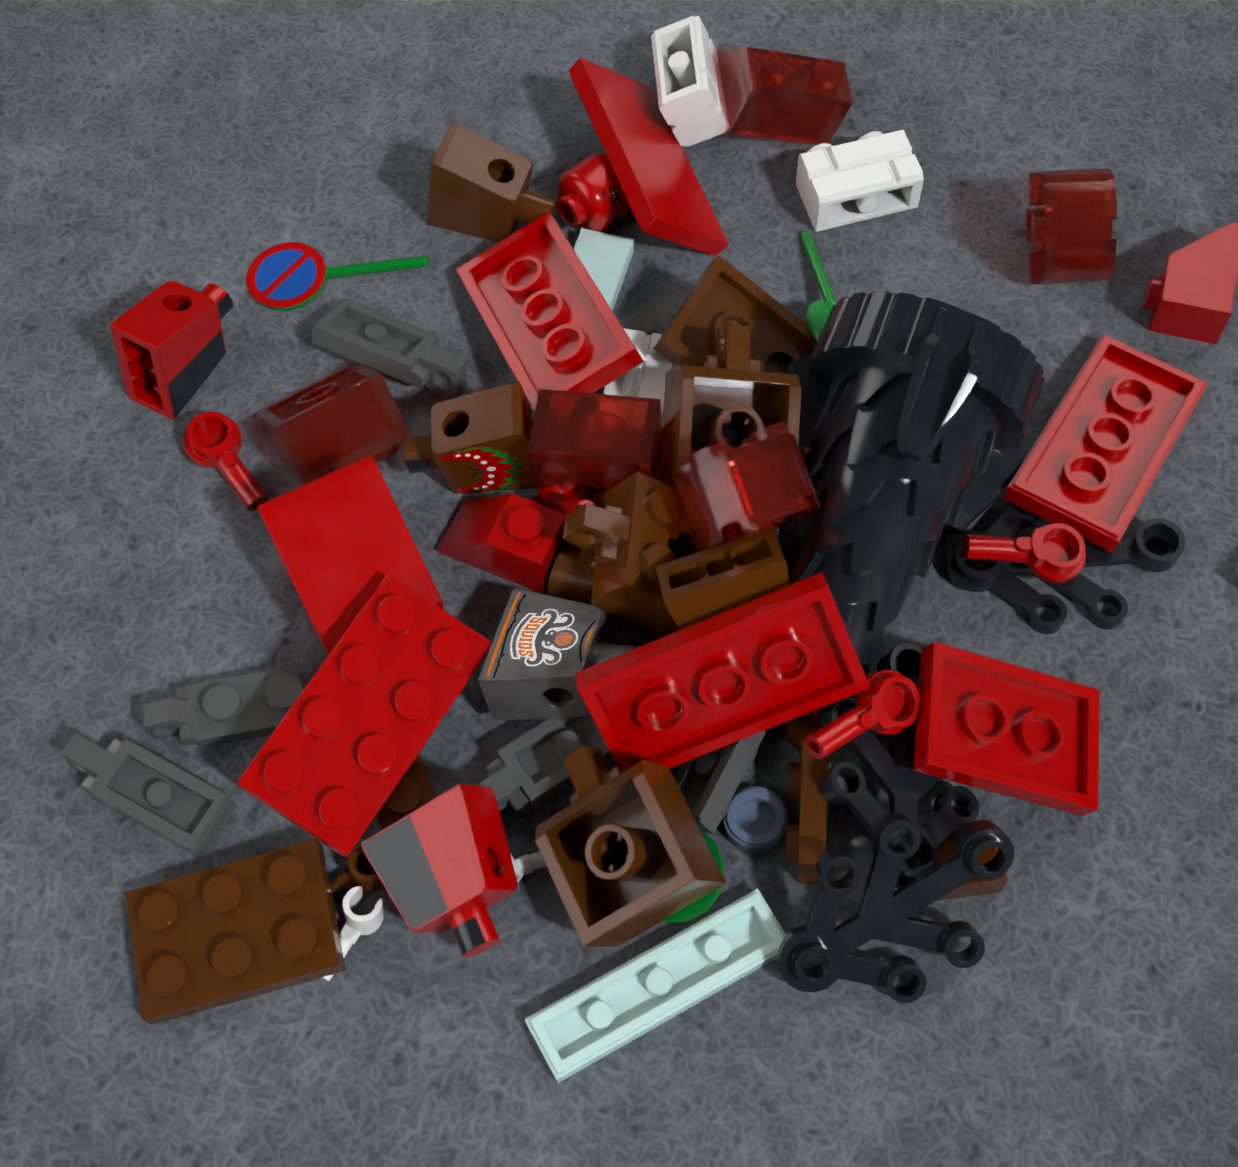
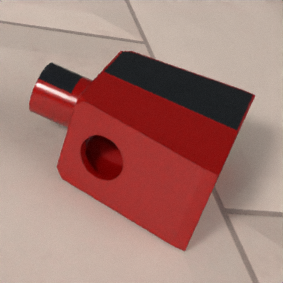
[110,281,233,420]
[360,784,518,957]

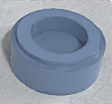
[723,787,788,854]

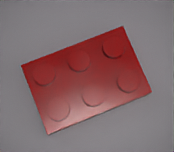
[913,641,1100,816]

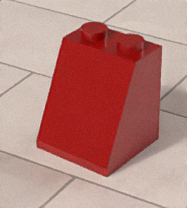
[257,455,445,657]

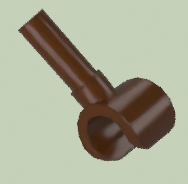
[330,846,383,898]

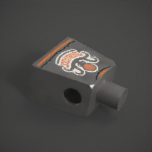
[478,589,638,721]

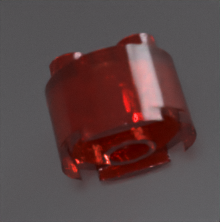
[1024,168,1117,285]
[674,422,822,551]

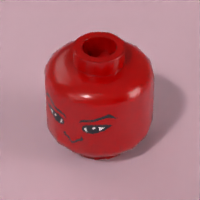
[556,152,632,232]

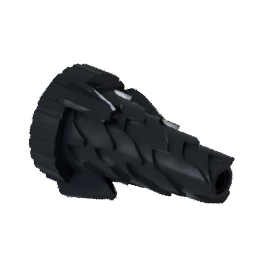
[787,291,1045,699]

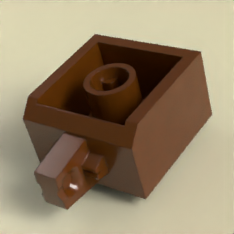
[660,324,802,499]
[563,472,736,638]
[535,745,726,947]

